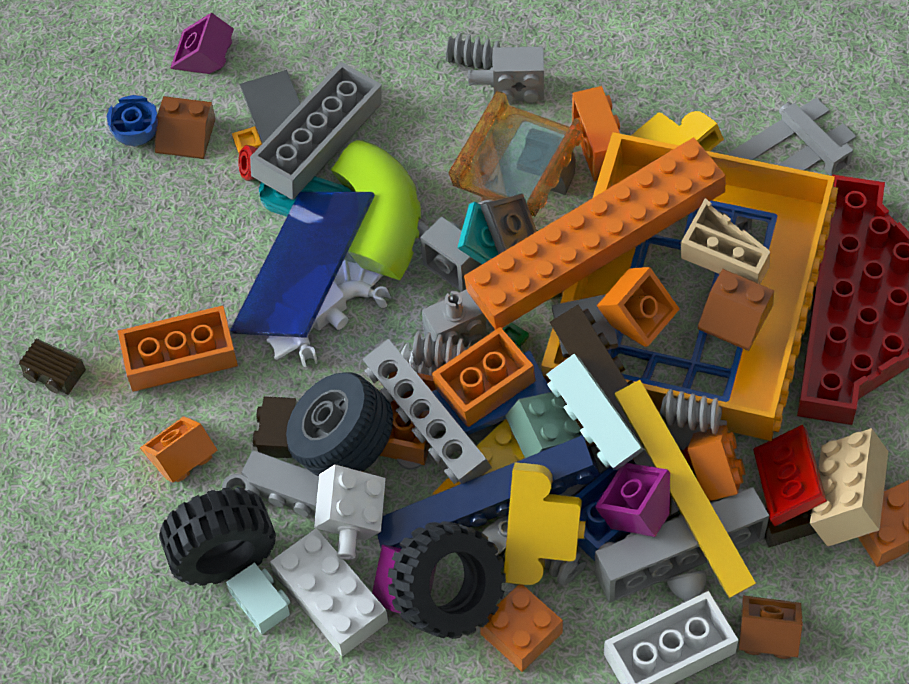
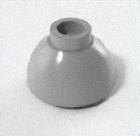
[667,570,707,603]

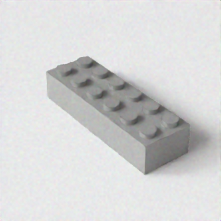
[250,62,382,200]
[594,487,769,603]

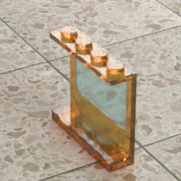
[448,91,583,217]

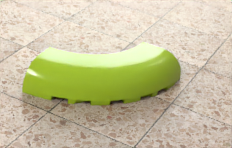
[331,140,421,280]

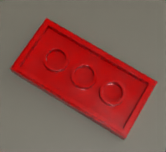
[753,425,827,526]

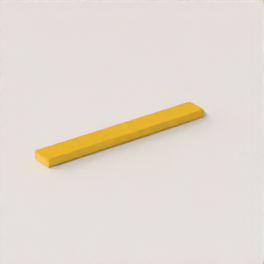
[614,380,756,598]

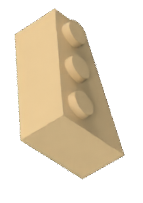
[681,198,770,284]

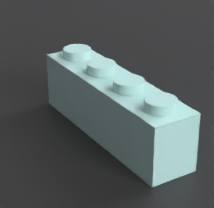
[546,354,645,470]

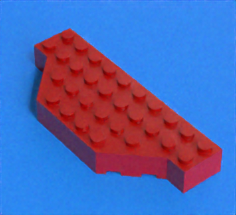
[797,174,909,425]

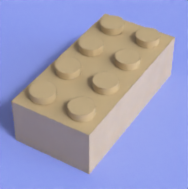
[810,428,888,547]

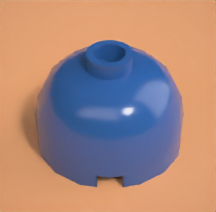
[106,95,158,147]

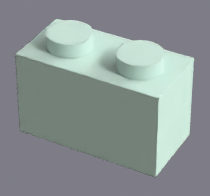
[226,563,290,634]

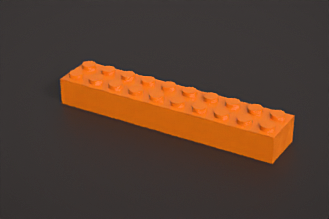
[464,137,726,330]

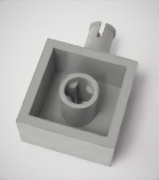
[468,47,544,103]
[417,217,482,292]
[422,289,486,347]

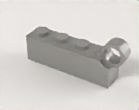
[222,450,319,517]

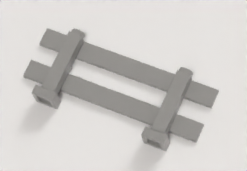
[684,97,856,231]

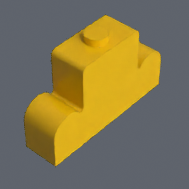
[631,111,724,152]
[504,462,586,585]

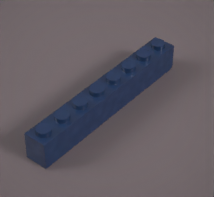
[377,435,600,549]

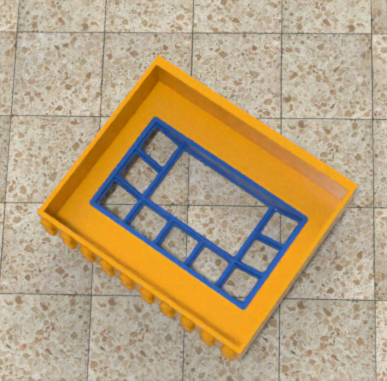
[541,132,838,441]

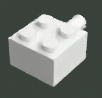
[314,465,386,560]

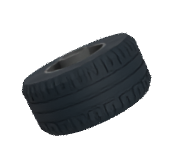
[286,372,393,476]

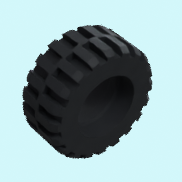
[159,487,276,586]
[388,521,506,639]

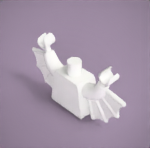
[267,260,391,367]

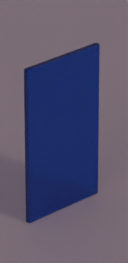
[230,192,375,338]

